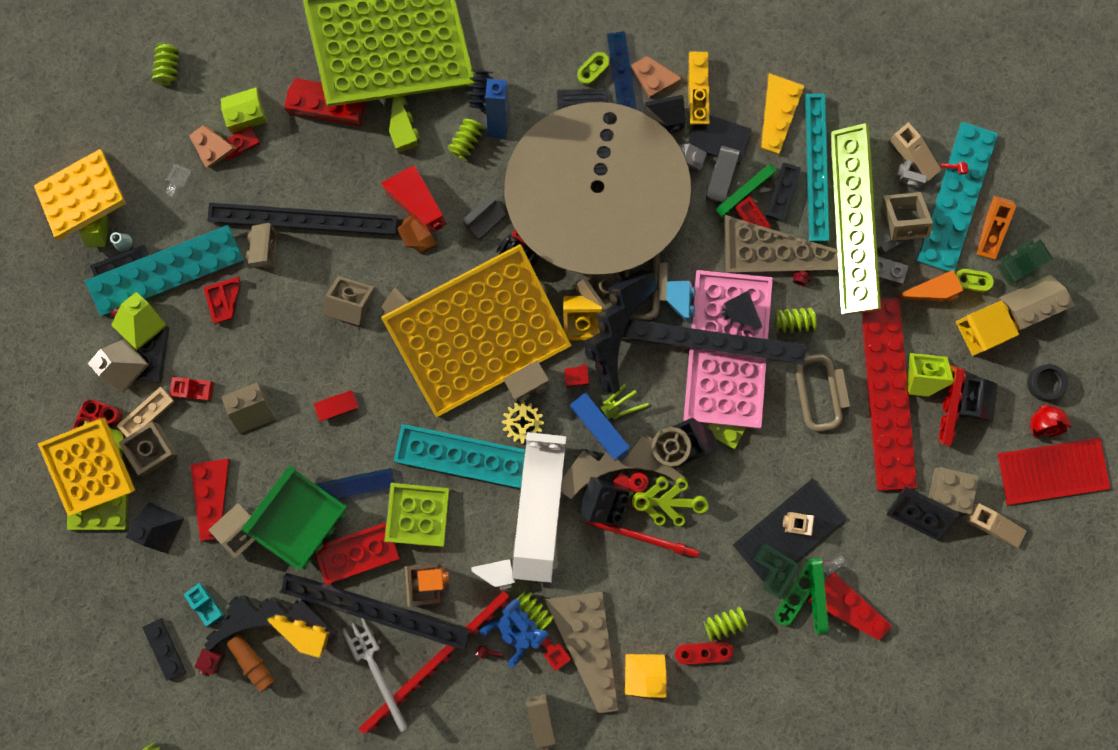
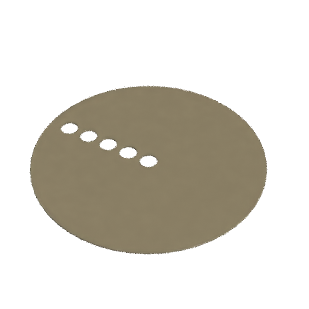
[504,102,691,275]

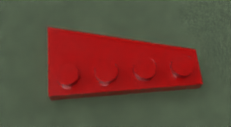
[938,365,966,446]
[190,458,230,541]

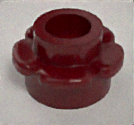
[793,271,811,287]

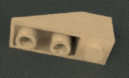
[889,122,941,182]
[965,504,1026,548]

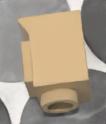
[783,512,814,535]

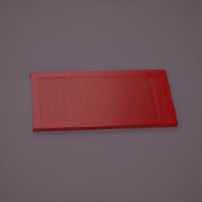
[997,438,1111,505]

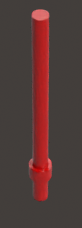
[586,521,699,558]

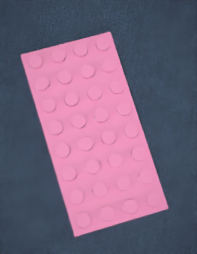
[683,270,773,429]

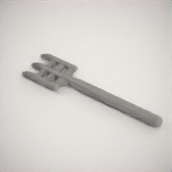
[343,618,408,733]

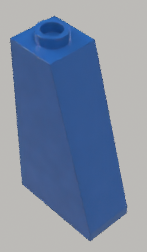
[486,79,509,139]
[570,393,630,462]

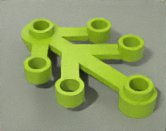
[632,477,708,526]

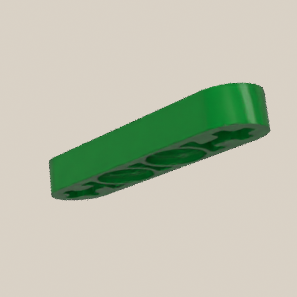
[716,163,777,217]
[808,558,828,636]
[774,560,824,626]

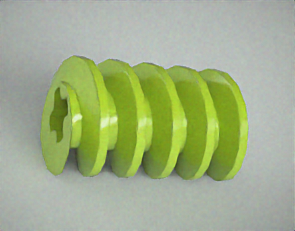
[152,43,180,86]
[448,119,486,161]
[775,307,817,334]
[517,592,553,630]
[703,607,748,643]

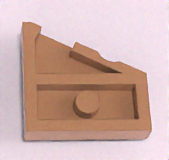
[631,56,681,98]
[189,126,236,168]

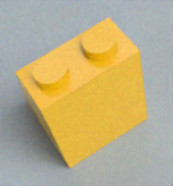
[956,300,1019,356]

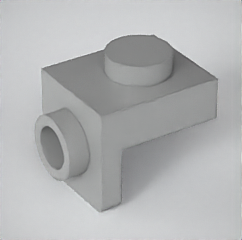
[679,143,707,171]
[898,160,927,189]

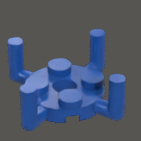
[480,599,548,668]

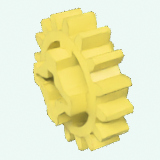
[502,402,544,444]

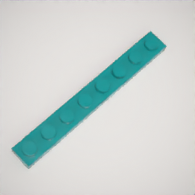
[805,94,829,242]

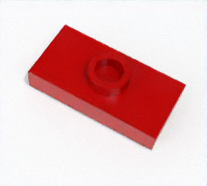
[225,126,260,161]
[734,196,771,228]

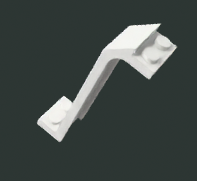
[512,432,566,583]

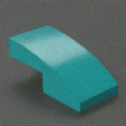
[184,583,225,628]

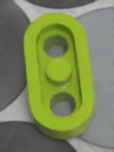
[577,52,609,85]
[955,269,994,292]

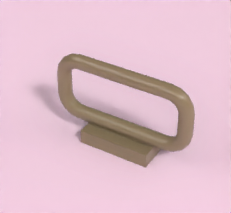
[623,254,669,321]
[795,355,850,432]

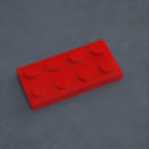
[315,522,400,585]

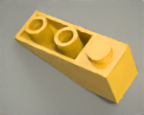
[268,614,329,658]

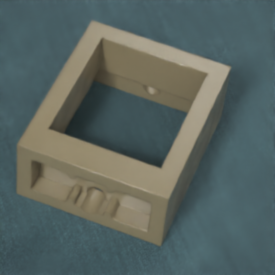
[881,192,933,241]

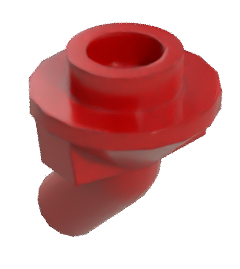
[629,471,648,492]

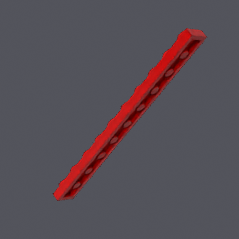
[358,590,510,734]

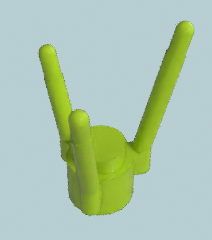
[600,384,650,420]

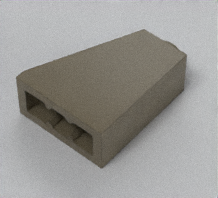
[526,694,556,750]

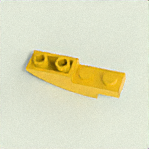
[688,52,709,125]

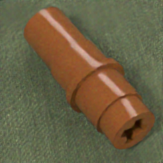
[226,634,275,693]

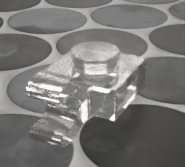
[165,163,193,200]

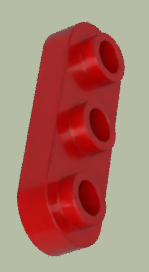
[675,641,734,665]

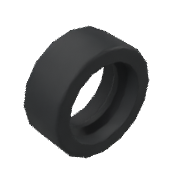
[1027,364,1068,401]

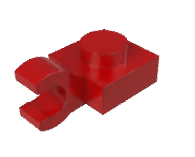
[542,637,571,671]

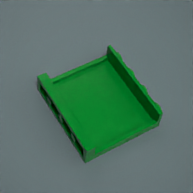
[241,465,347,571]

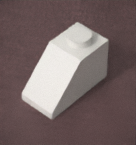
[471,559,515,590]

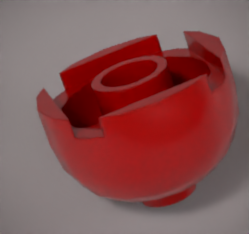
[1029,405,1072,439]

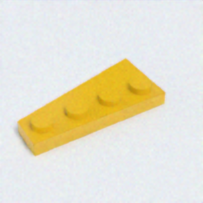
[761,73,804,155]

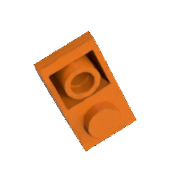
[418,568,449,591]

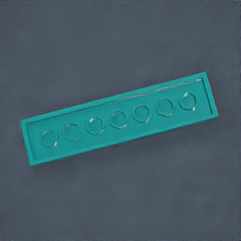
[916,122,998,272]
[85,225,244,316]
[393,424,526,488]

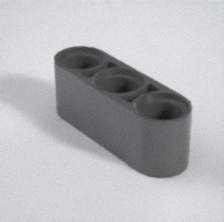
[706,146,740,203]

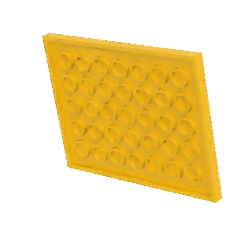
[381,244,571,417]

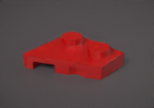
[203,277,241,324]

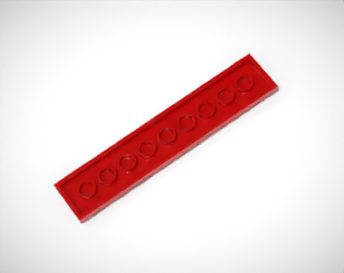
[861,298,917,491]

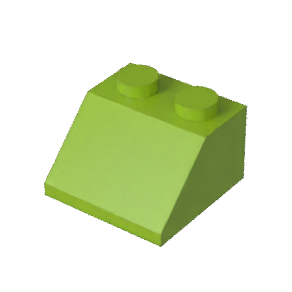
[221,87,267,134]

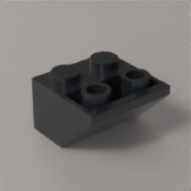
[957,376,998,422]
[578,477,634,526]

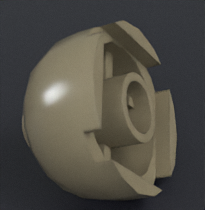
[652,427,691,467]

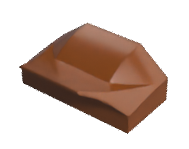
[398,216,437,254]

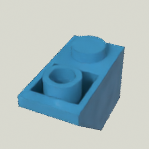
[666,281,696,323]

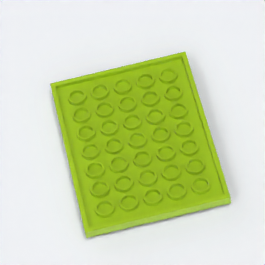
[302,0,474,107]

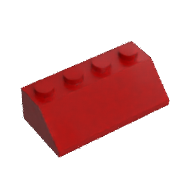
[284,78,366,127]

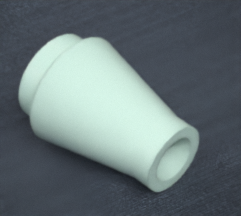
[110,232,132,252]

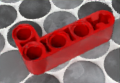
[72,399,123,430]

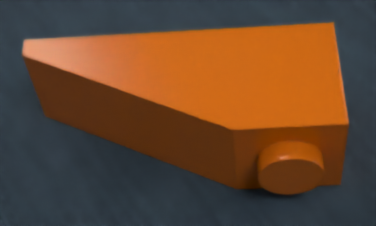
[977,196,1016,259]
[897,270,963,302]

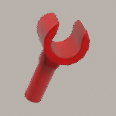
[941,162,968,175]

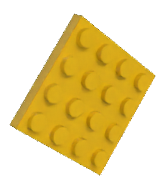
[34,149,126,241]
[38,417,135,516]

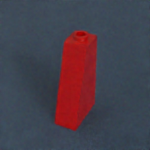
[381,165,447,234]

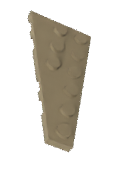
[725,215,839,272]
[544,592,618,713]

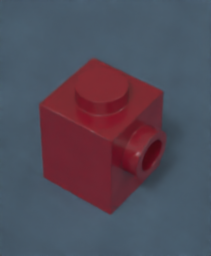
[194,648,226,676]

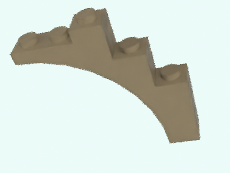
[560,436,685,499]

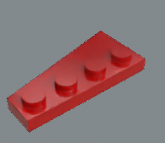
[807,572,892,640]

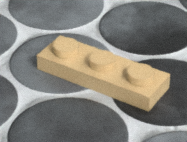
[117,387,175,437]

